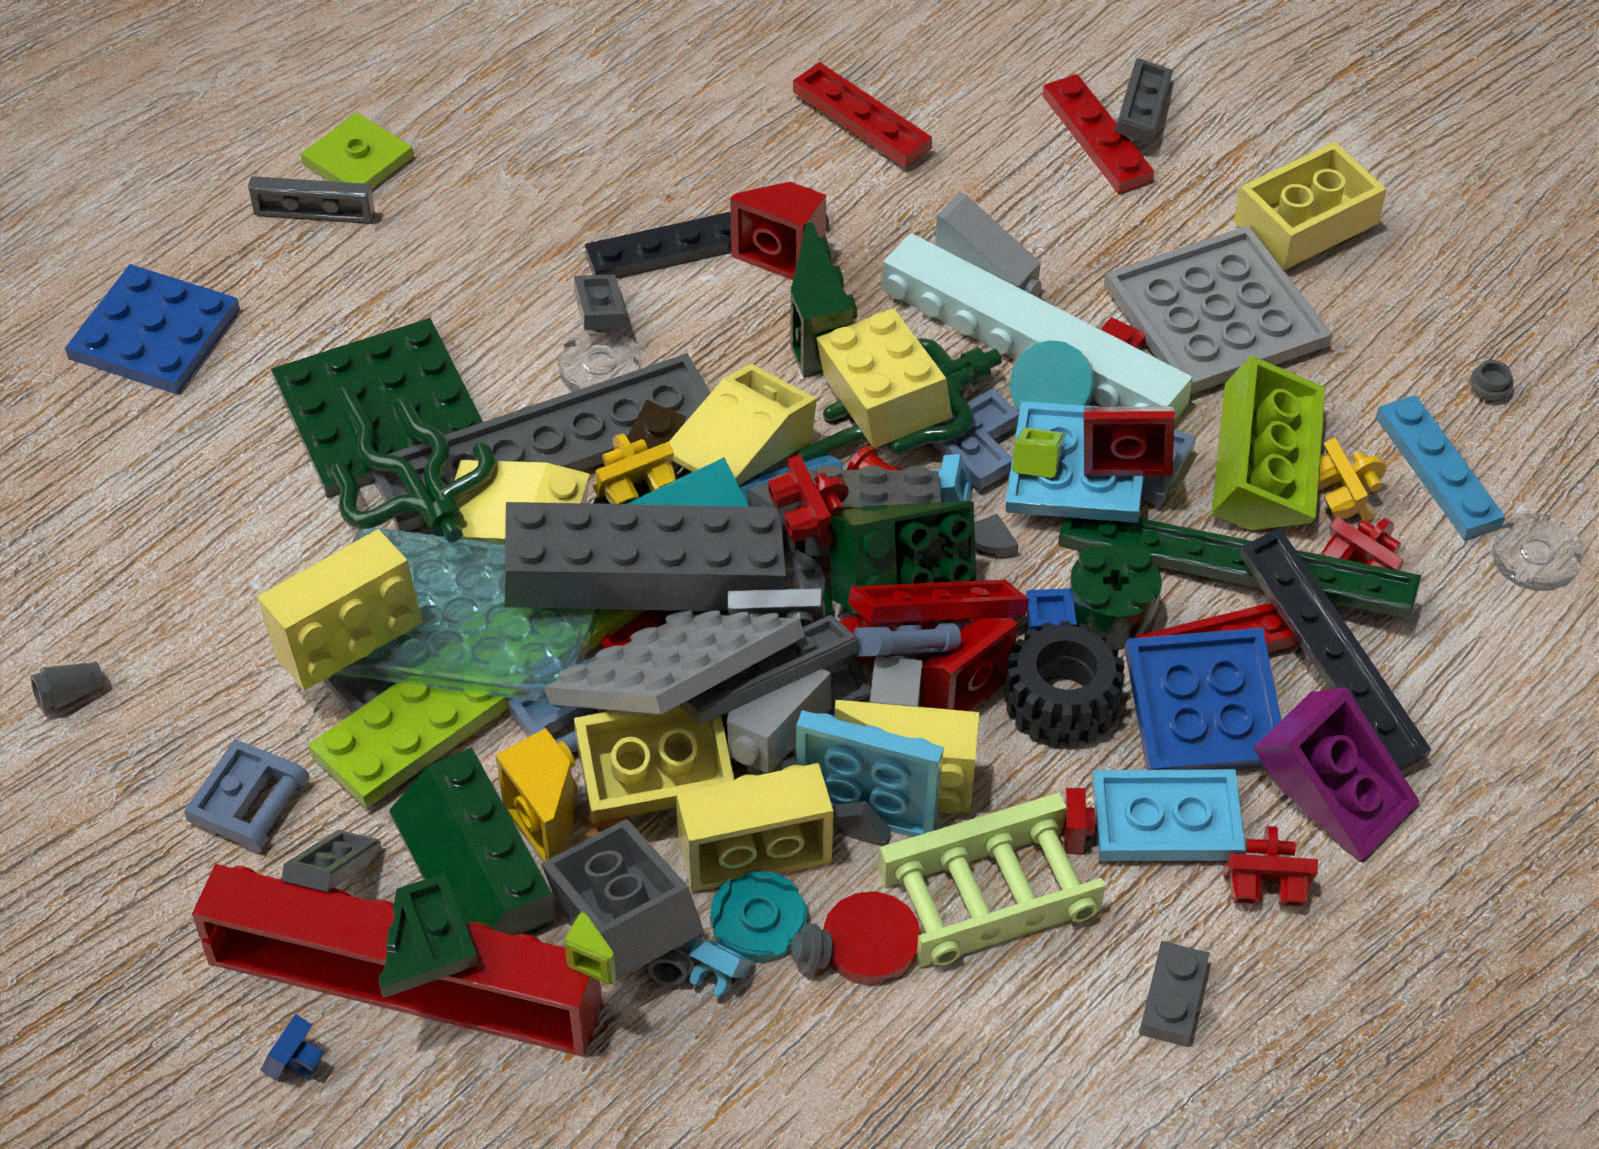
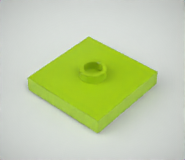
[300,112,414,189]

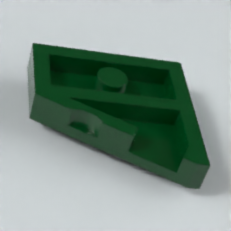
[379,873,479,998]

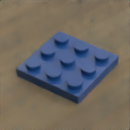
[65,264,240,395]
[1124,628,1281,770]

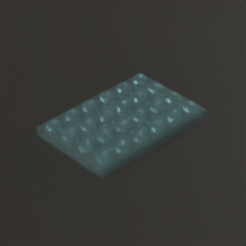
[334,528,602,703]

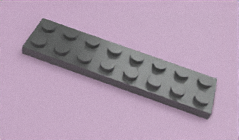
[370,353,711,534]

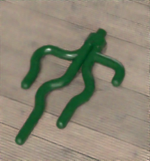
[795,338,1002,462]
[331,385,496,543]

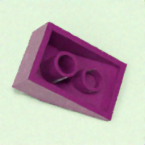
[1253,687,1420,860]

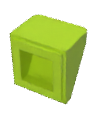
[1012,428,1066,478]
[564,912,616,985]

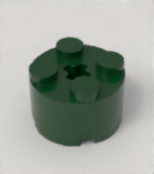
[1069,545,1162,649]

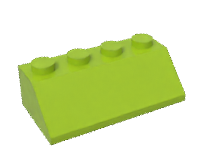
[1211,355,1325,530]

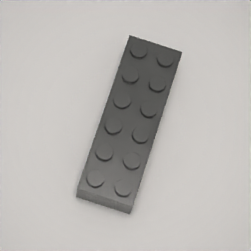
[504,502,786,611]

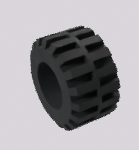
[1005,621,1125,748]

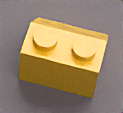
[495,728,578,862]

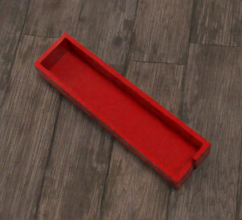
[192,864,603,1057]

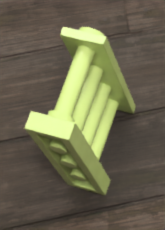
[878,793,1105,968]

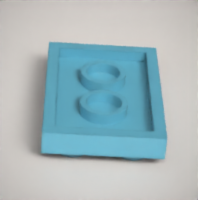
[1092,769,1245,861]

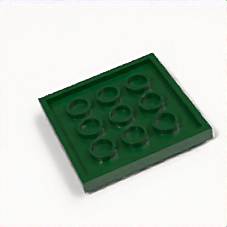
[271,318,483,498]

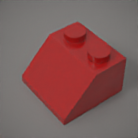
[730,181,827,280]
[1083,406,1175,476]
[915,618,1018,711]

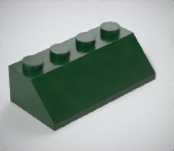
[389,747,555,936]

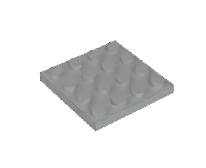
[1104,225,1332,394]
[544,610,805,715]

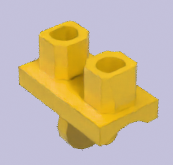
[593,433,676,504]
[1318,437,1386,521]

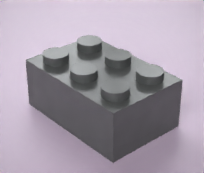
[805,465,941,556]
[541,818,704,980]

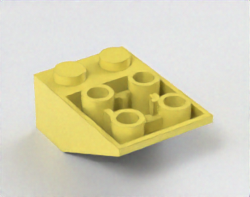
[669,363,817,486]

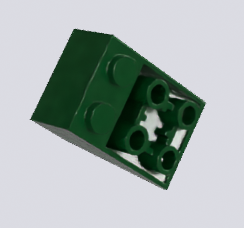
[790,221,858,377]
[828,501,977,614]

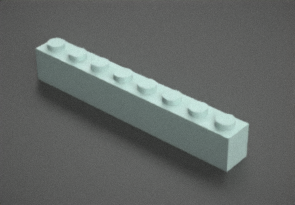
[882,233,1193,420]

